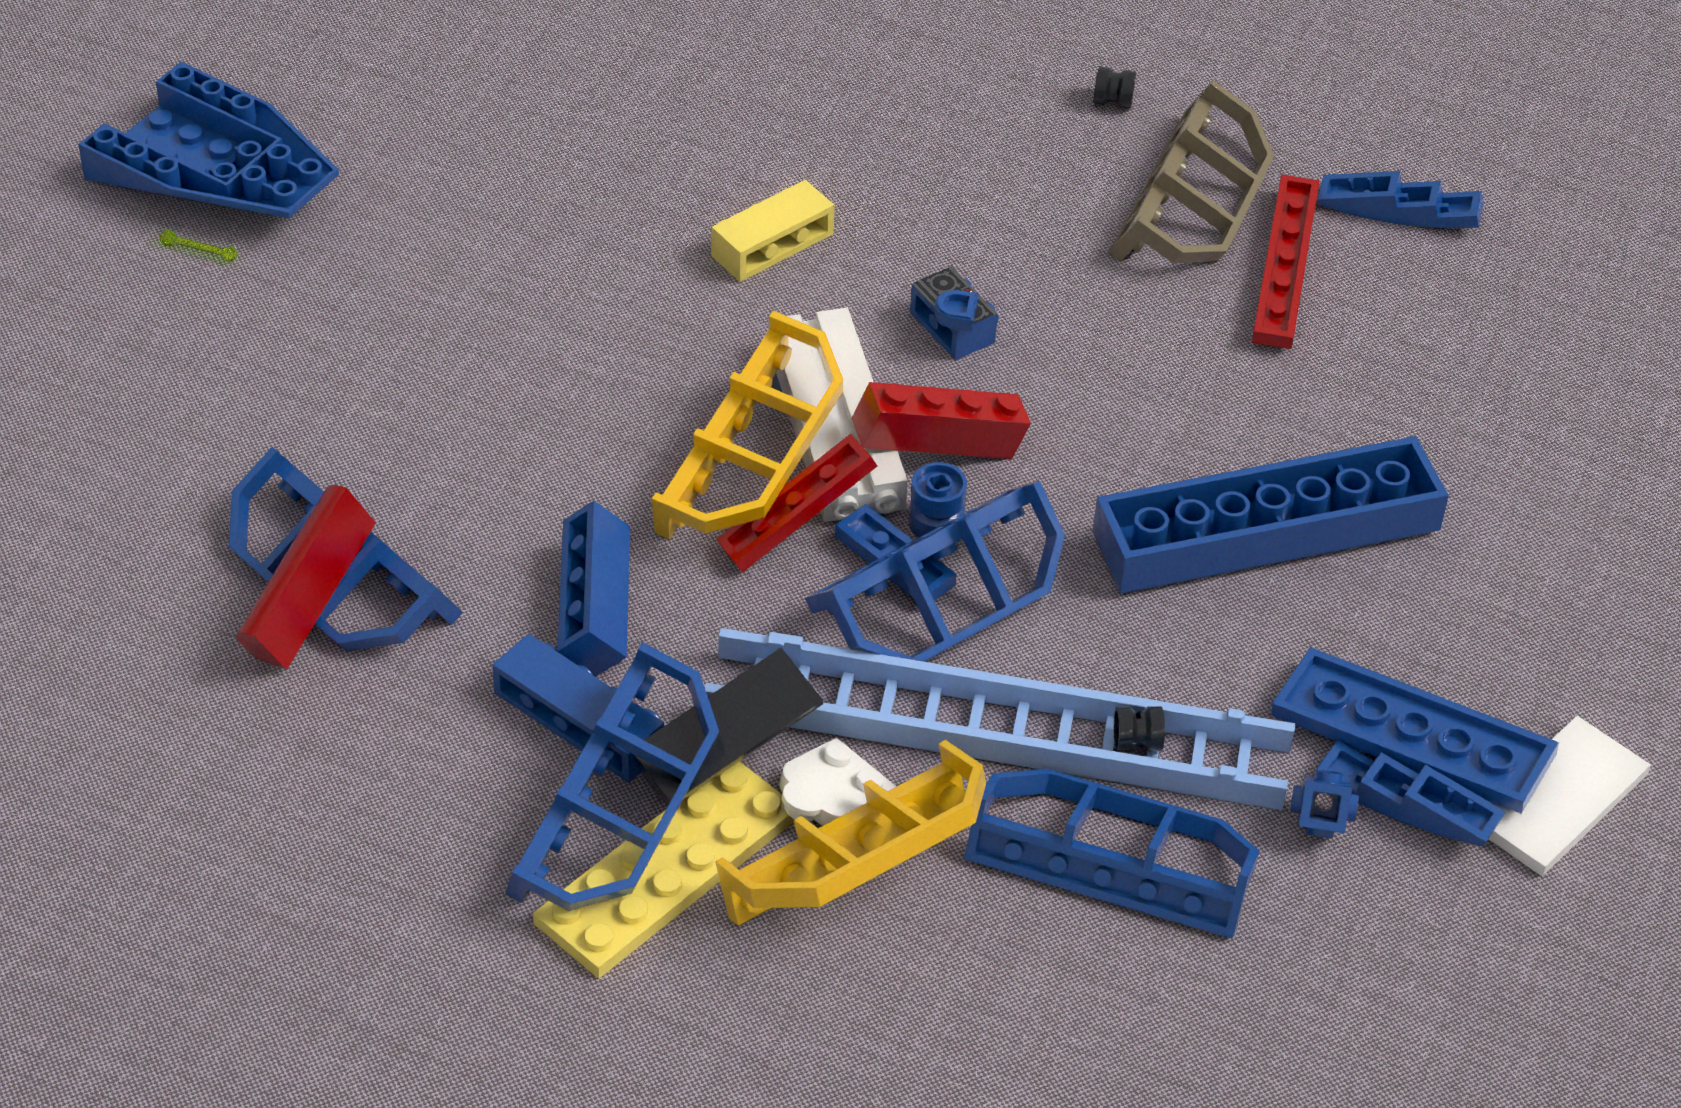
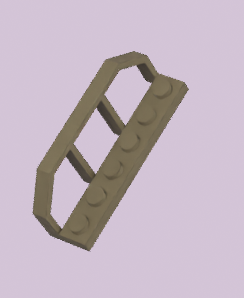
[1108,80,1275,263]

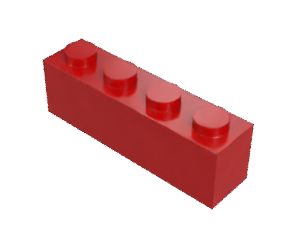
[851,382,1031,459]

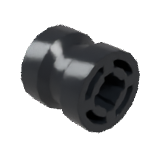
[1093,66,1136,109]
[1113,706,1165,752]

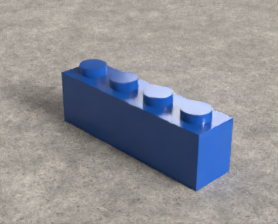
[557,500,630,677]
[492,633,664,783]

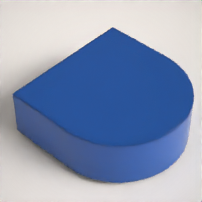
[934,290,979,331]

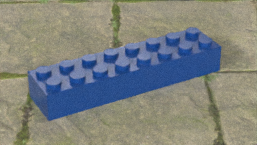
[1093,436,1449,594]

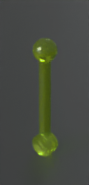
[159,229,238,262]

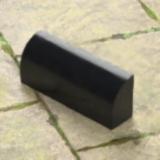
[632,648,823,806]

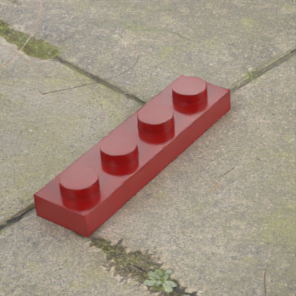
[716,433,878,573]

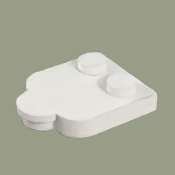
[779,738,897,826]

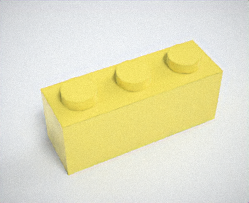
[711,180,835,282]

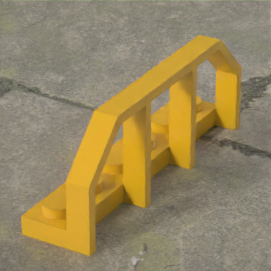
[652,311,843,540]
[715,740,986,926]

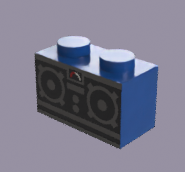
[910,266,998,360]

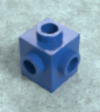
[1290,769,1359,838]

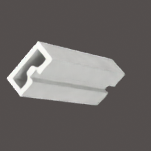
[768,307,908,522]

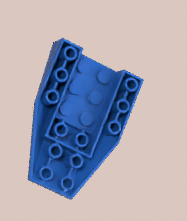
[78,61,339,218]

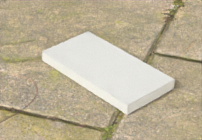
[1489,716,1651,876]

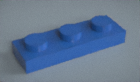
[835,504,957,601]

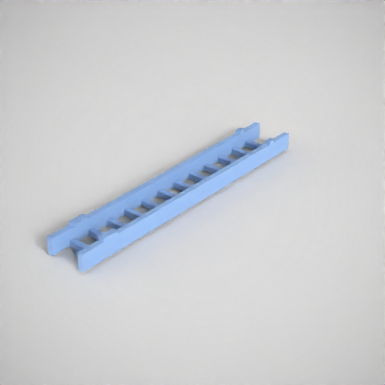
[705,628,1295,810]

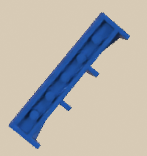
[229,447,463,651]
[805,481,1065,662]
[505,642,719,911]
[964,769,1260,939]

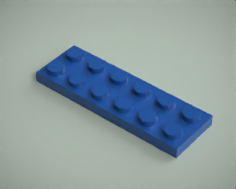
[1271,647,1559,814]

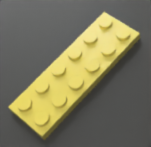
[533,761,794,979]

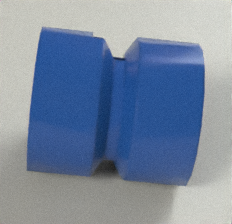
[909,462,967,538]

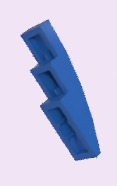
[1318,171,1484,228]
[1314,740,1506,847]

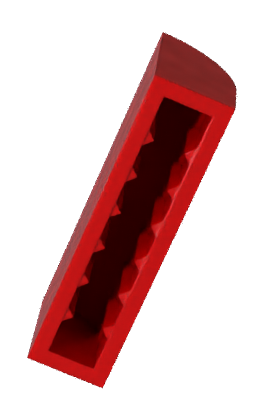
[236,485,376,670]

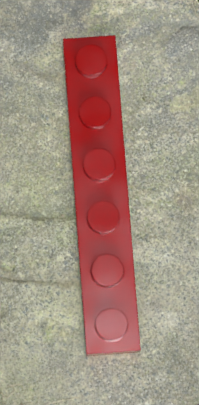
[1252,174,1320,349]

